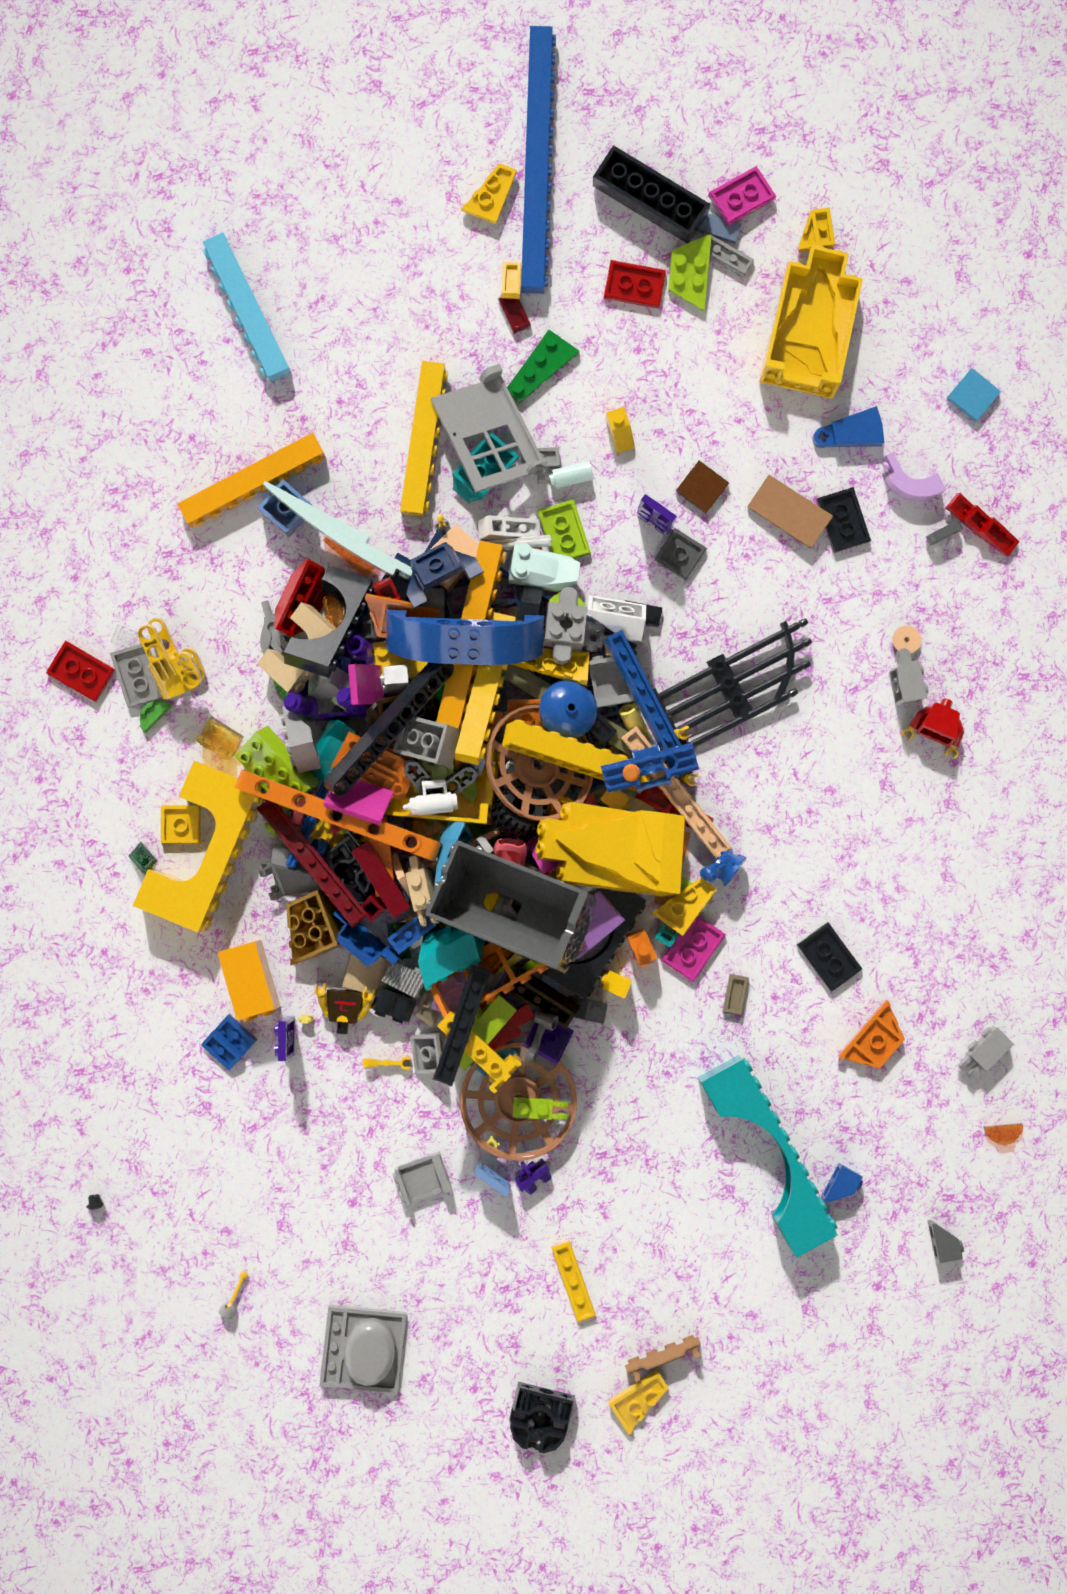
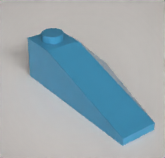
[433,821,474,895]

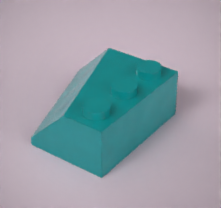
[418,926,485,991]

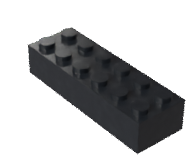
[593,145,710,244]

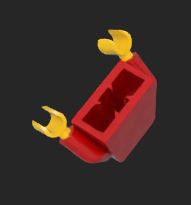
[901,698,964,759]

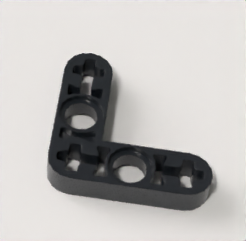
[403,758,477,795]

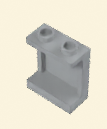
[589,655,635,709]
[392,1151,452,1207]

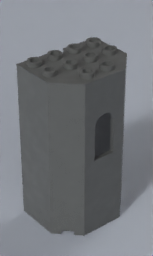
[425,840,596,974]

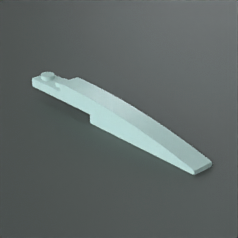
[263,481,412,580]

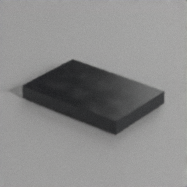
[816,487,871,553]
[796,922,862,992]

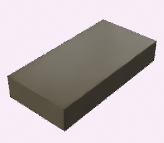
[722,974,749,1016]

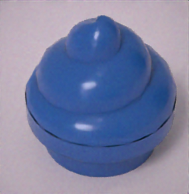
[311,838,331,857]

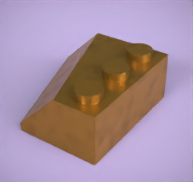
[286,890,343,966]

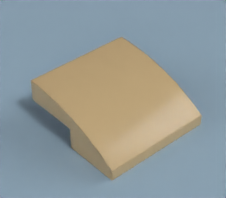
[342,953,391,995]

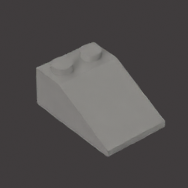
[393,717,461,768]

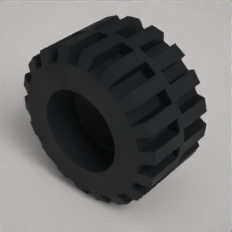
[491,785,546,840]

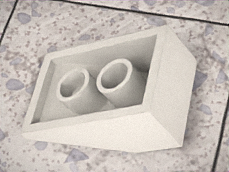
[587,595,646,642]

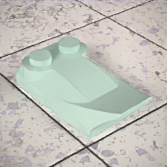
[508,543,580,592]

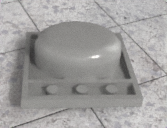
[319,1305,407,1393]

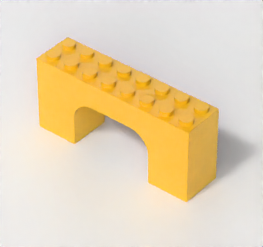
[133,761,265,933]

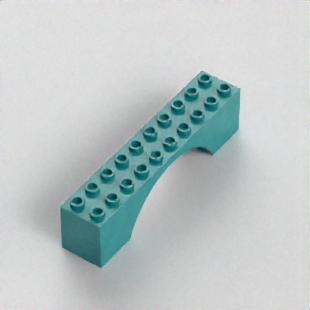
[698,1055,838,1258]

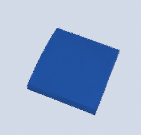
[201,1014,258,1071]

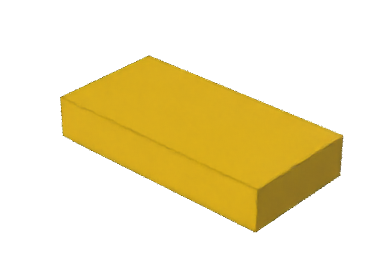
[501,262,522,299]

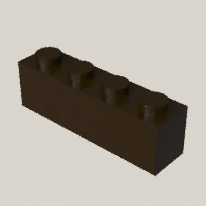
[500,964,580,1029]

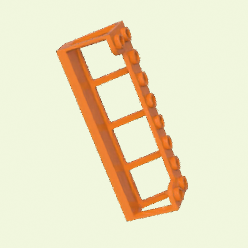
[430,939,586,1018]

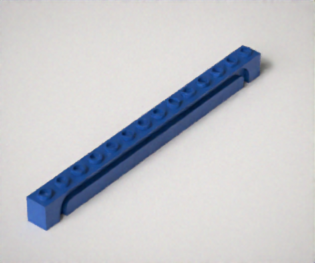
[521,26,556,294]

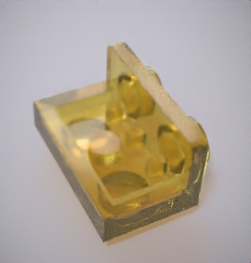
[196,716,244,760]

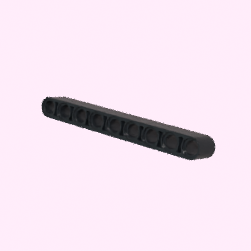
[324,662,454,796]

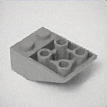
[280,706,321,773]

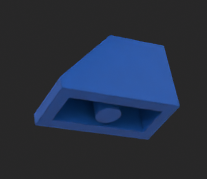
[821,1163,863,1202]

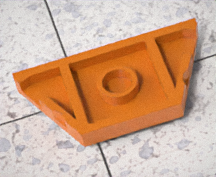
[365,594,440,638]
[838,1000,905,1069]

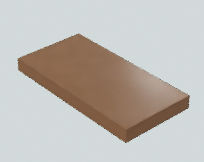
[747,475,833,549]

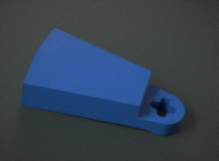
[812,406,885,448]

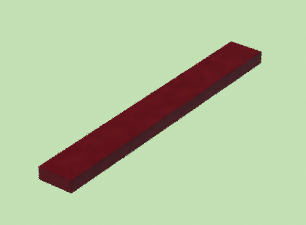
[256,800,368,928]

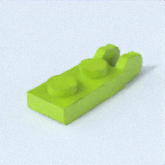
[513,1097,569,1120]

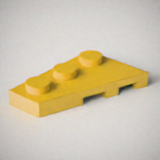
[608,1369,668,1435]

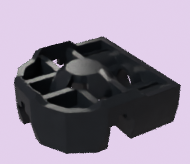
[322,833,375,902]
[509,1381,575,1454]

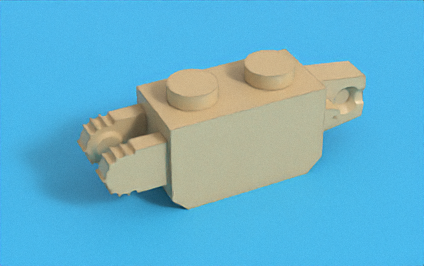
[405,855,438,927]

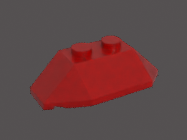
[274,559,328,637]

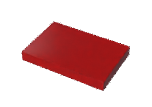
[603,260,666,309]
[46,640,115,703]

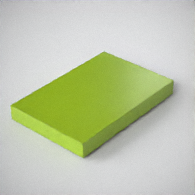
[537,499,591,559]

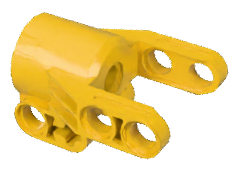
[138,618,206,700]

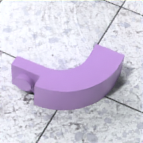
[882,452,946,501]

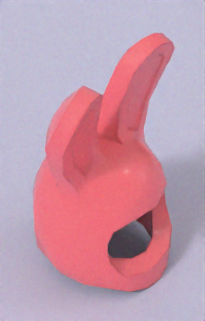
[491,838,527,894]

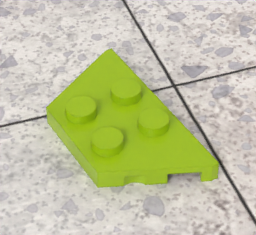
[668,235,712,311]

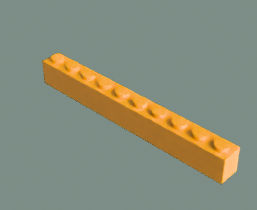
[436,541,507,729]

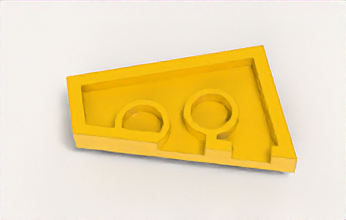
[461,163,517,224]
[651,878,717,936]

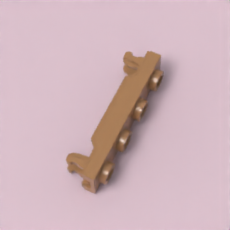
[625,1335,701,1382]

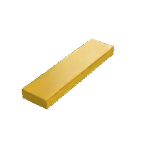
[551,1240,596,1322]

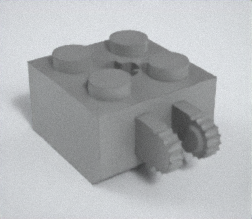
[889,648,929,706]

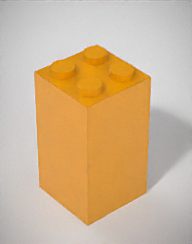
[217,940,280,1023]

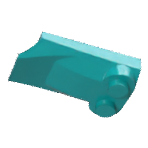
[452,431,519,504]
[310,719,361,782]

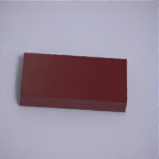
[498,297,531,334]

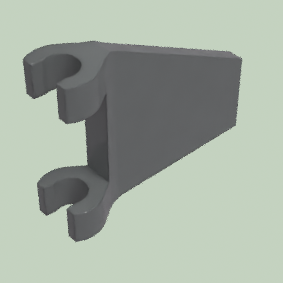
[258,861,321,901]

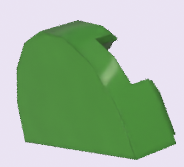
[139,700,173,733]

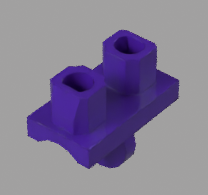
[515,1158,552,1195]

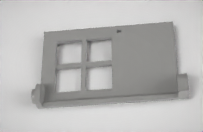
[430,364,548,493]

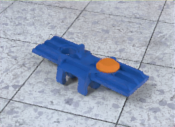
[601,743,699,793]

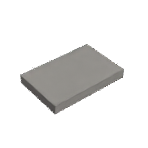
[110,644,162,708]

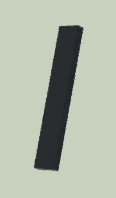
[432,965,491,1087]

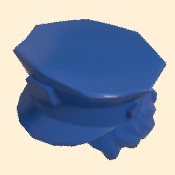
[700,848,746,886]

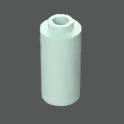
[549,461,593,489]

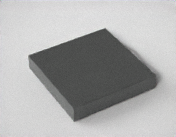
[654,528,707,581]

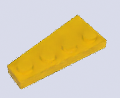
[510,648,589,686]

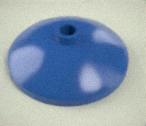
[539,680,597,738]

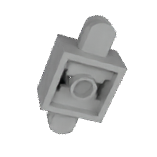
[543,587,588,664]

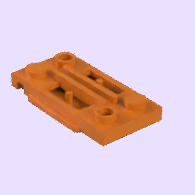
[331,731,417,802]

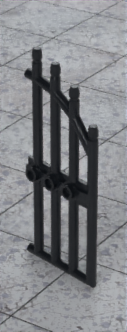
[653,618,812,748]

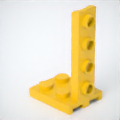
[437,1011,522,1094]

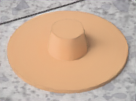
[893,626,921,654]

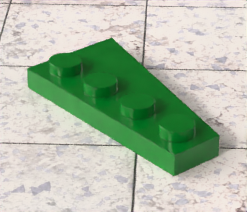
[507,329,580,403]

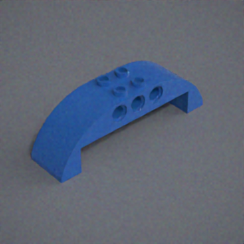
[386,610,544,665]

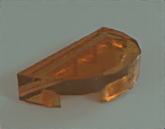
[983,1123,1023,1145]

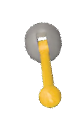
[435,514,450,535]
[218,1271,248,1319]

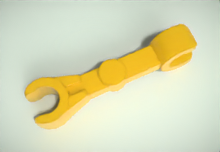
[363,1056,411,1070]

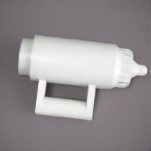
[403,779,458,816]

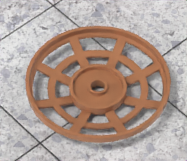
[486,705,593,821]
[460,1042,577,1161]

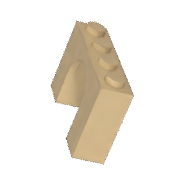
[257,602,336,693]

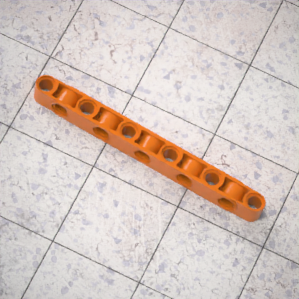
[235,769,442,861]

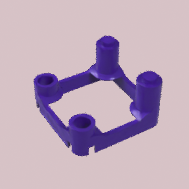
[284,635,375,721]

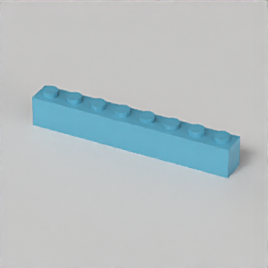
[202,232,291,383]

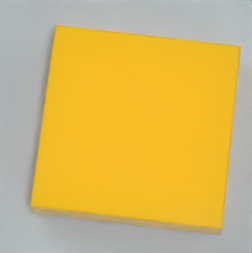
[161,805,201,844]

